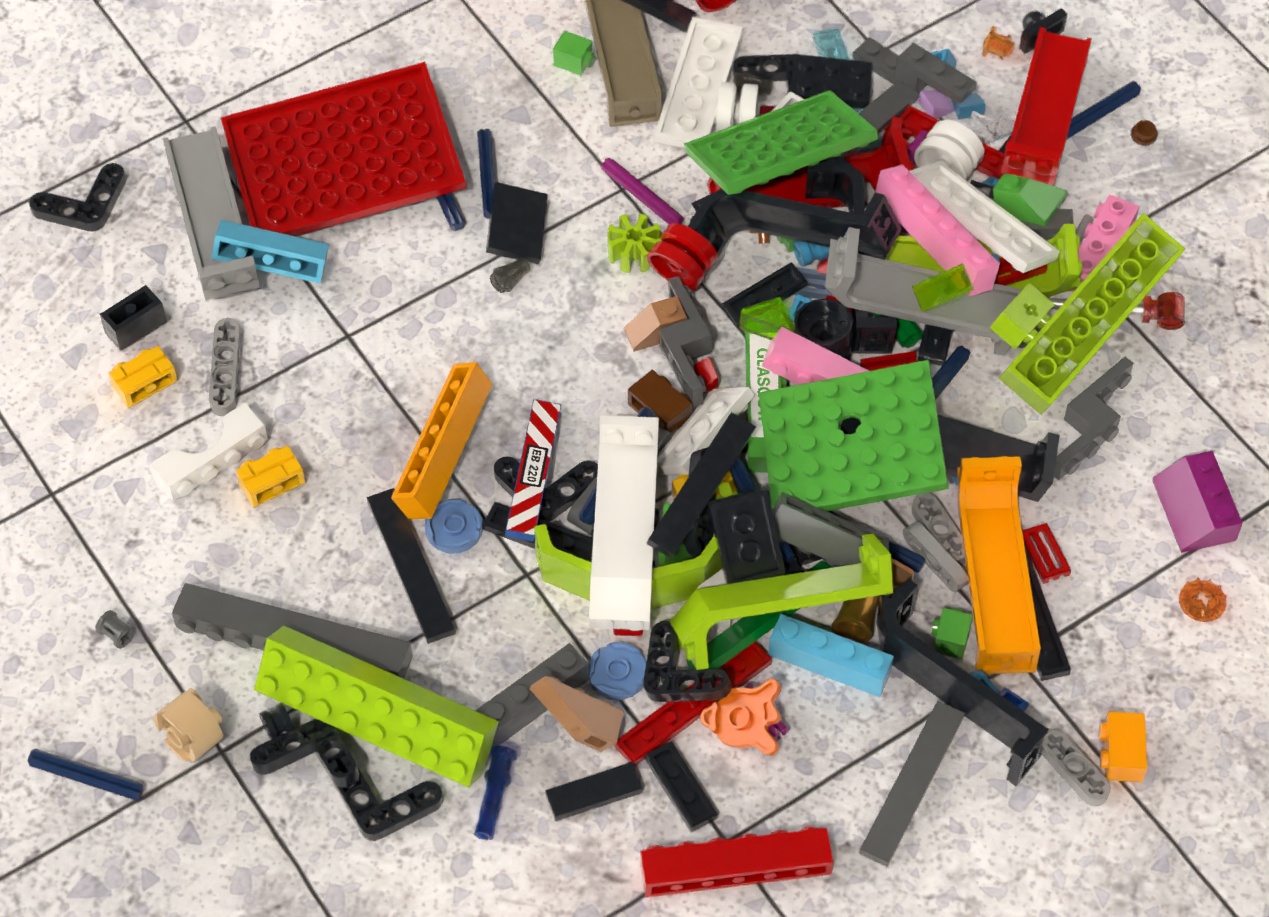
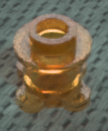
[982,26,1015,60]

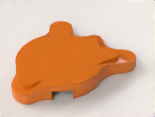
[700,678,782,756]

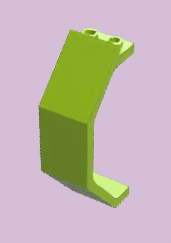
[534,482,737,609]

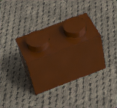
[628,369,692,434]

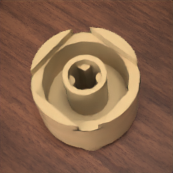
[153,688,224,763]

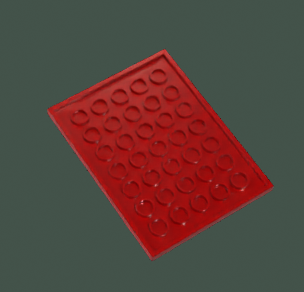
[220,62,467,236]

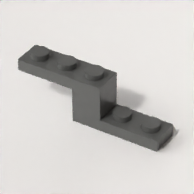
[853,37,977,104]
[659,276,714,408]
[1054,356,1134,481]

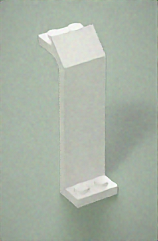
[589,415,659,631]

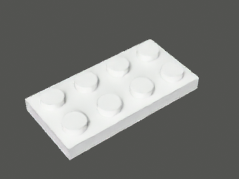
[656,387,755,475]

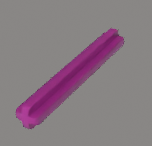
[601,157,684,224]

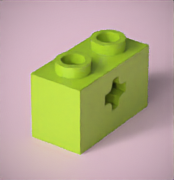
[989,282,1055,349]

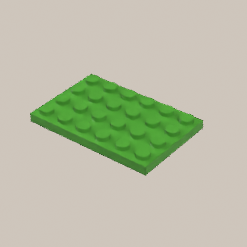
[684,90,878,195]

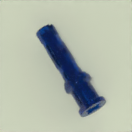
[474,746,518,840]

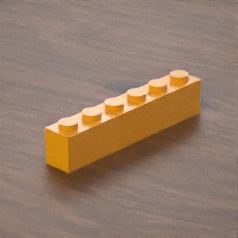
[391,362,493,519]

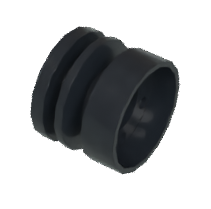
[794,299,854,361]

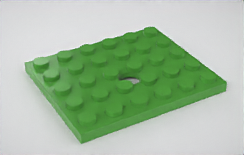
[759,360,949,511]

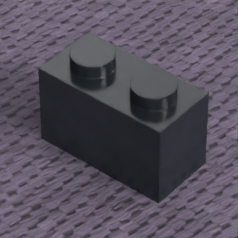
[99,285,167,351]

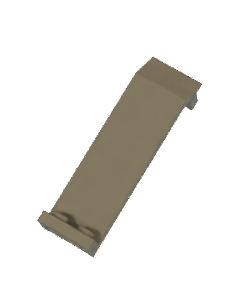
[585,0,662,127]

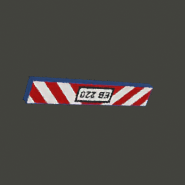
[505,399,561,542]

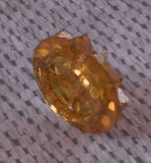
[1179,577,1227,622]

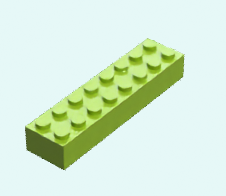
[998,213,1186,415]
[254,626,499,788]

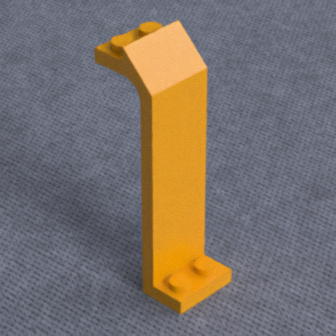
[957,456,1041,674]

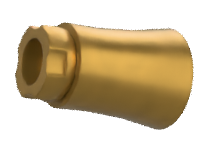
[832,595,880,644]

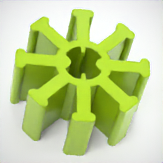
[607,214,661,273]

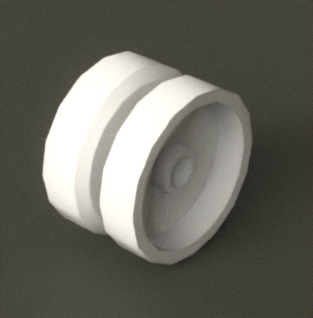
[715,82,758,132]
[914,120,984,181]

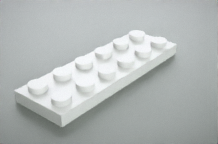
[654,17,743,148]
[910,161,1060,273]

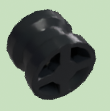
[259,703,294,739]

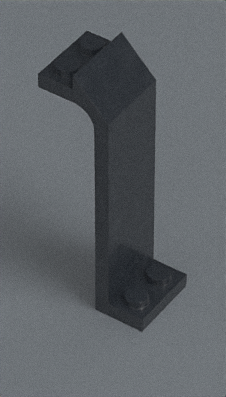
[805,156,897,354]
[688,189,902,260]
[841,414,1060,502]
[876,579,1049,786]

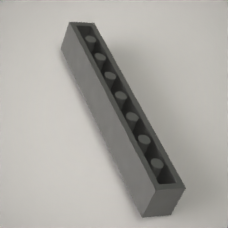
[172,583,413,679]

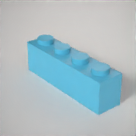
[211,220,329,283]
[768,614,894,697]

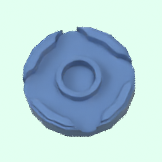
[425,499,483,554]
[589,642,646,700]

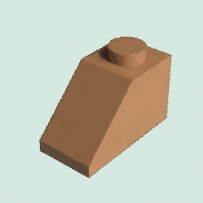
[624,296,687,352]

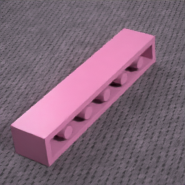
[875,164,1000,296]

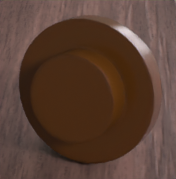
[1131,120,1158,145]

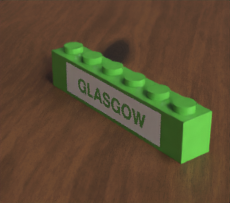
[745,315,787,473]

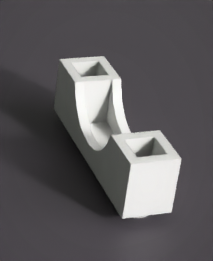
[150,403,268,502]

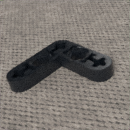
[733,54,794,95]
[29,163,126,232]
[494,456,598,522]
[643,621,732,702]
[249,719,359,788]
[334,764,443,841]

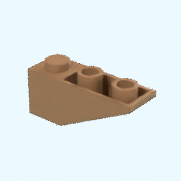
[530,676,623,752]

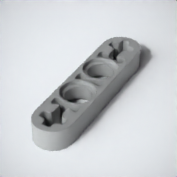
[209,318,241,416]

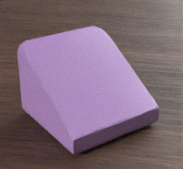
[918,90,955,119]

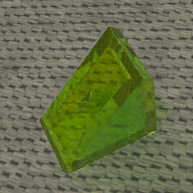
[912,264,974,312]
[740,297,795,340]

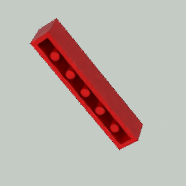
[640,826,833,898]

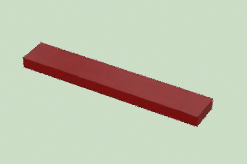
[899,105,1004,180]
[614,642,772,767]

